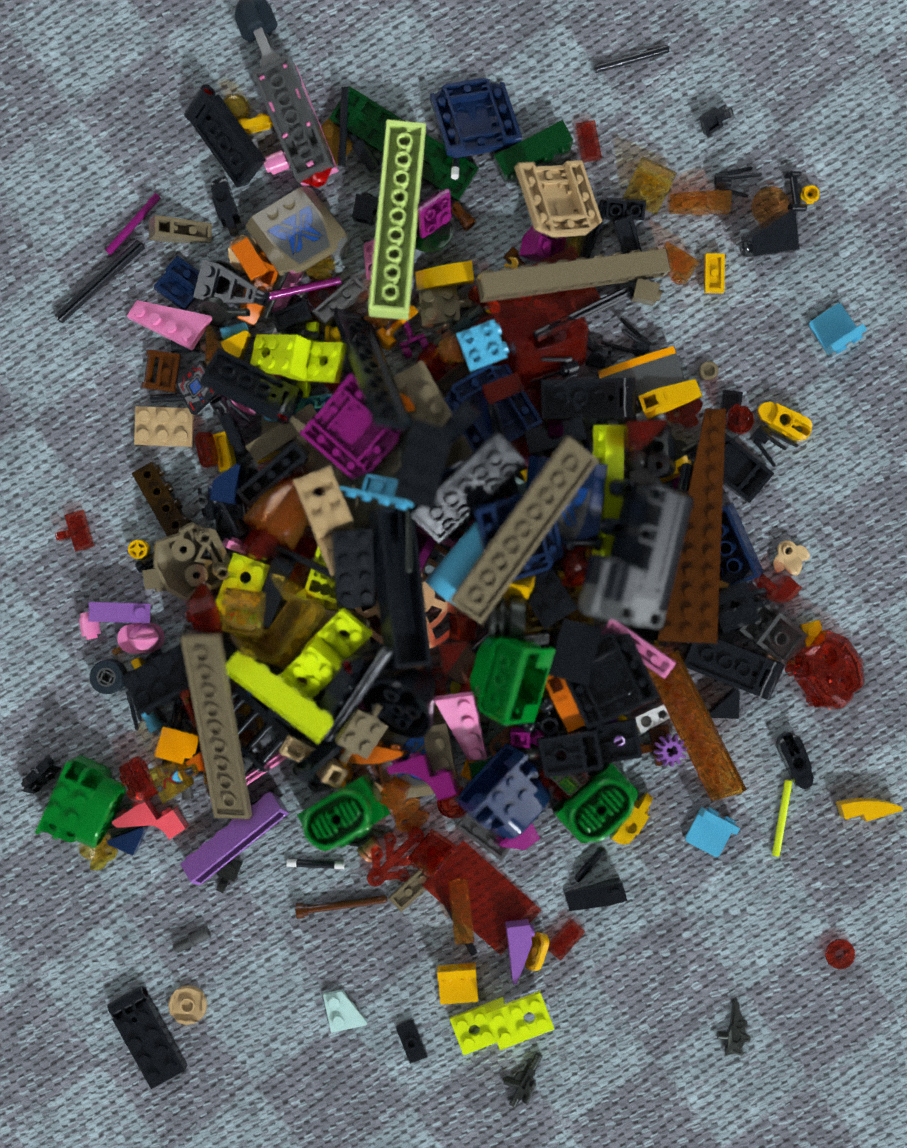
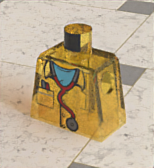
[148,760,198,804]

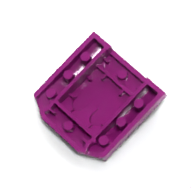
[299,373,401,479]

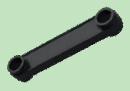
[295,709,368,781]

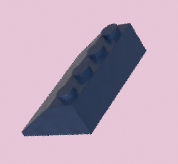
[719,503,764,590]

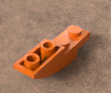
[237,249,278,326]
[545,675,586,733]
[339,740,407,764]

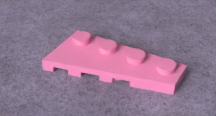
[127,300,212,351]
[435,692,488,761]

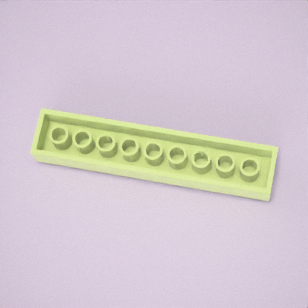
[369,120,426,320]

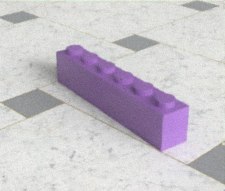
[180,791,289,886]

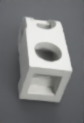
[630,702,670,734]

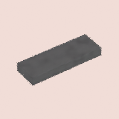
[312,276,367,327]
[455,812,511,861]

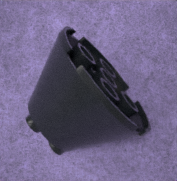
[363,665,437,738]

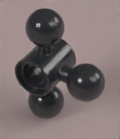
[522,697,558,737]

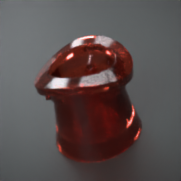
[557,547,590,586]

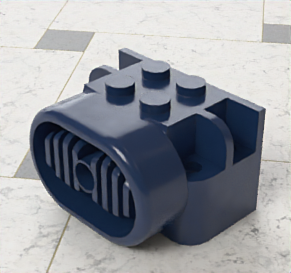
[454,743,550,840]

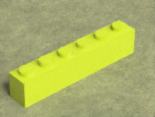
[226,649,333,744]

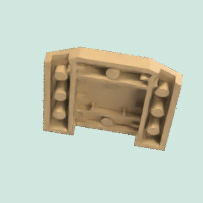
[515,160,602,237]

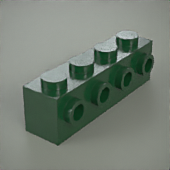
[494,120,573,182]

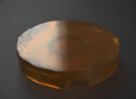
[751,186,790,224]

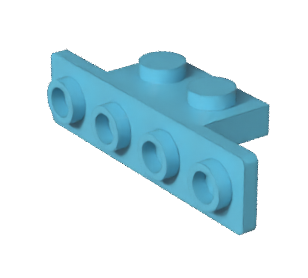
[339,473,415,510]

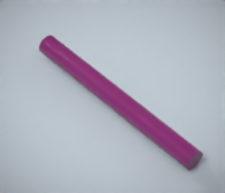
[105,193,161,255]
[269,276,341,300]

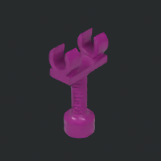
[400,320,430,359]

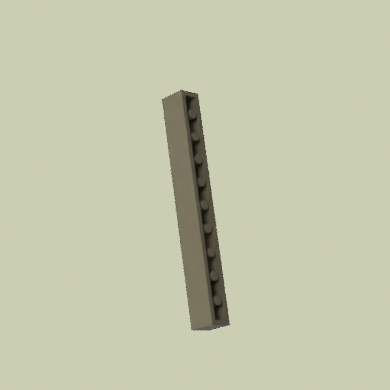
[476,247,670,302]

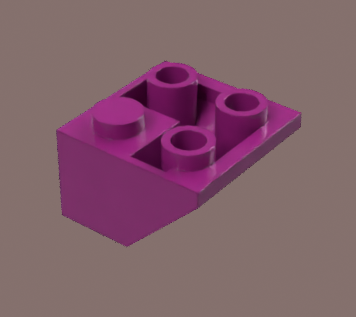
[418,189,451,239]
[520,225,566,264]
[493,824,540,850]

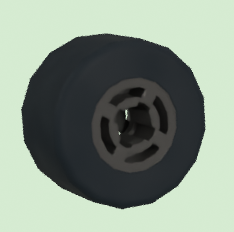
[89,659,127,694]

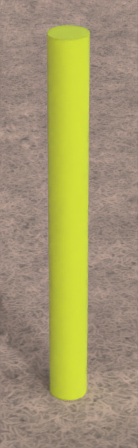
[772,779,793,857]

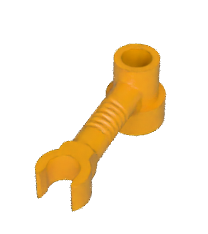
[376,305,418,351]

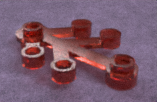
[367,826,424,887]

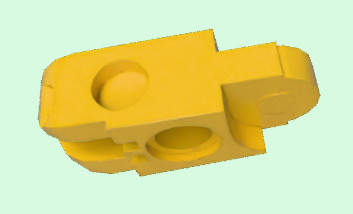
[757,402,812,441]
[610,792,653,845]

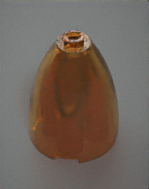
[243,471,315,551]

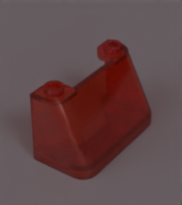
[506,316,589,386]

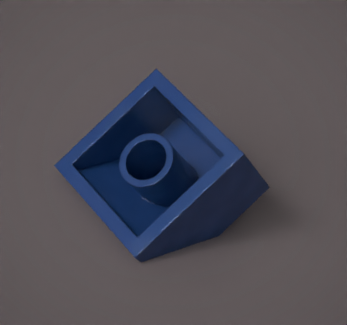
[208,464,246,505]

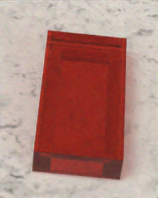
[481,372,525,405]

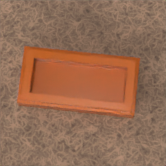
[231,237,268,281]

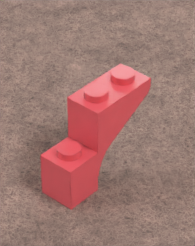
[112,798,189,839]

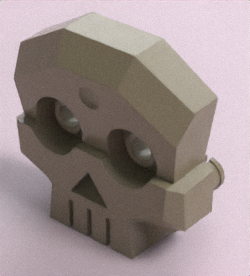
[153,522,231,602]

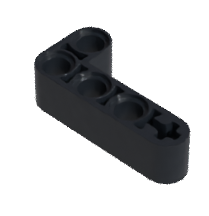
[255,553,297,628]

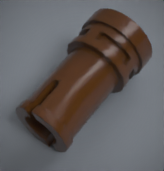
[451,201,477,231]

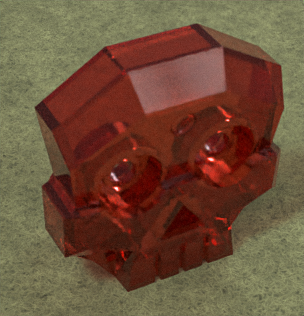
[785,630,865,710]

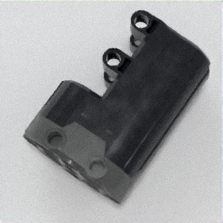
[578,479,694,629]

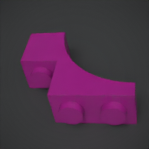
[387,751,460,800]

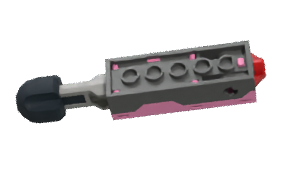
[235,0,339,187]

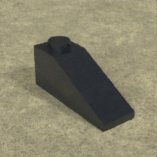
[564,877,627,911]

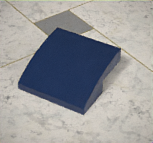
[154,255,199,310]

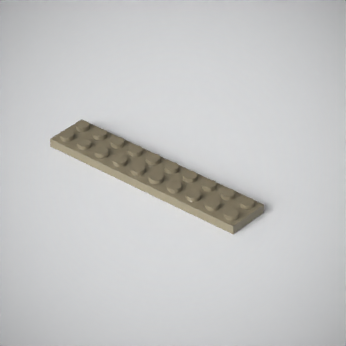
[449,436,599,624]
[181,634,252,819]

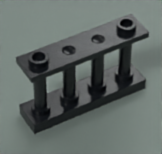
[233,685,299,772]

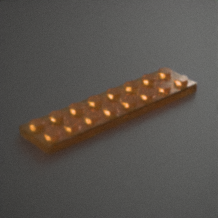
[645,650,747,801]

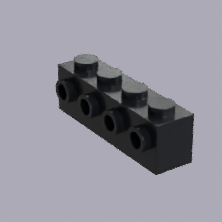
[236,438,310,506]

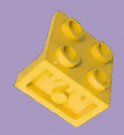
[437,963,478,1004]

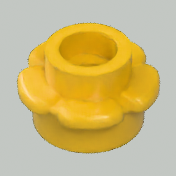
[800,185,820,204]

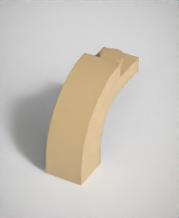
[279,734,348,788]

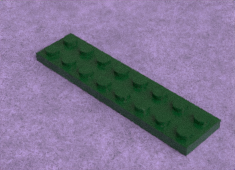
[329,86,479,201]

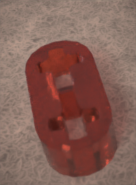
[195,432,219,468]

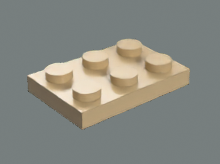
[134,406,194,447]

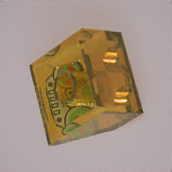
[623,156,677,215]
[221,587,266,637]

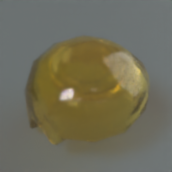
[223,93,251,120]

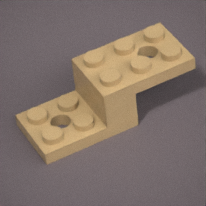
[293,466,354,577]

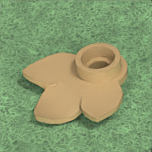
[773,540,810,576]

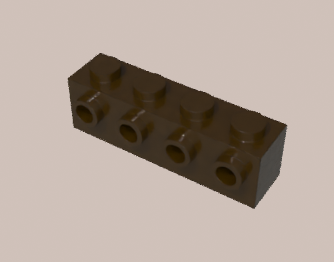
[132,462,192,536]

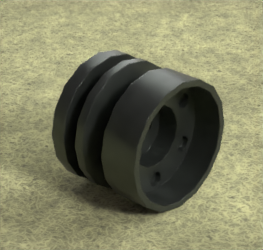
[487,597,525,639]

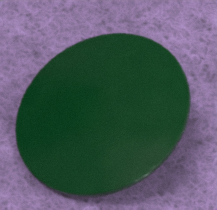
[415,220,454,252]

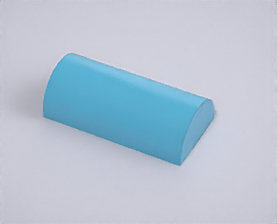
[425,521,483,606]

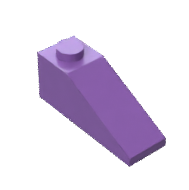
[88,602,151,623]
[505,919,535,985]

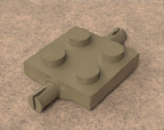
[415,285,472,328]
[334,703,388,763]

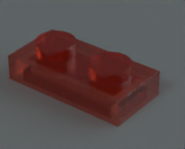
[576,120,602,163]
[548,918,585,961]

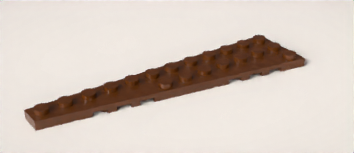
[657,408,726,643]

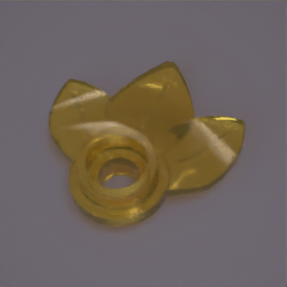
[79,837,118,871]

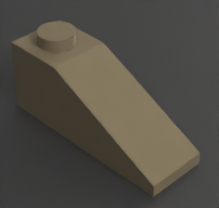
[149,215,212,243]

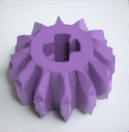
[653,734,687,767]

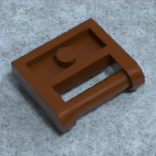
[141,350,181,393]

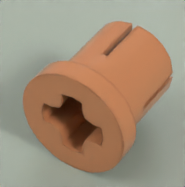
[357,837,382,863]

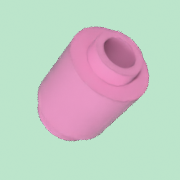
[264,150,290,175]
[79,612,101,640]

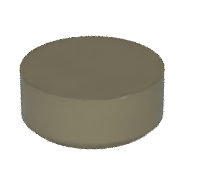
[698,361,719,381]

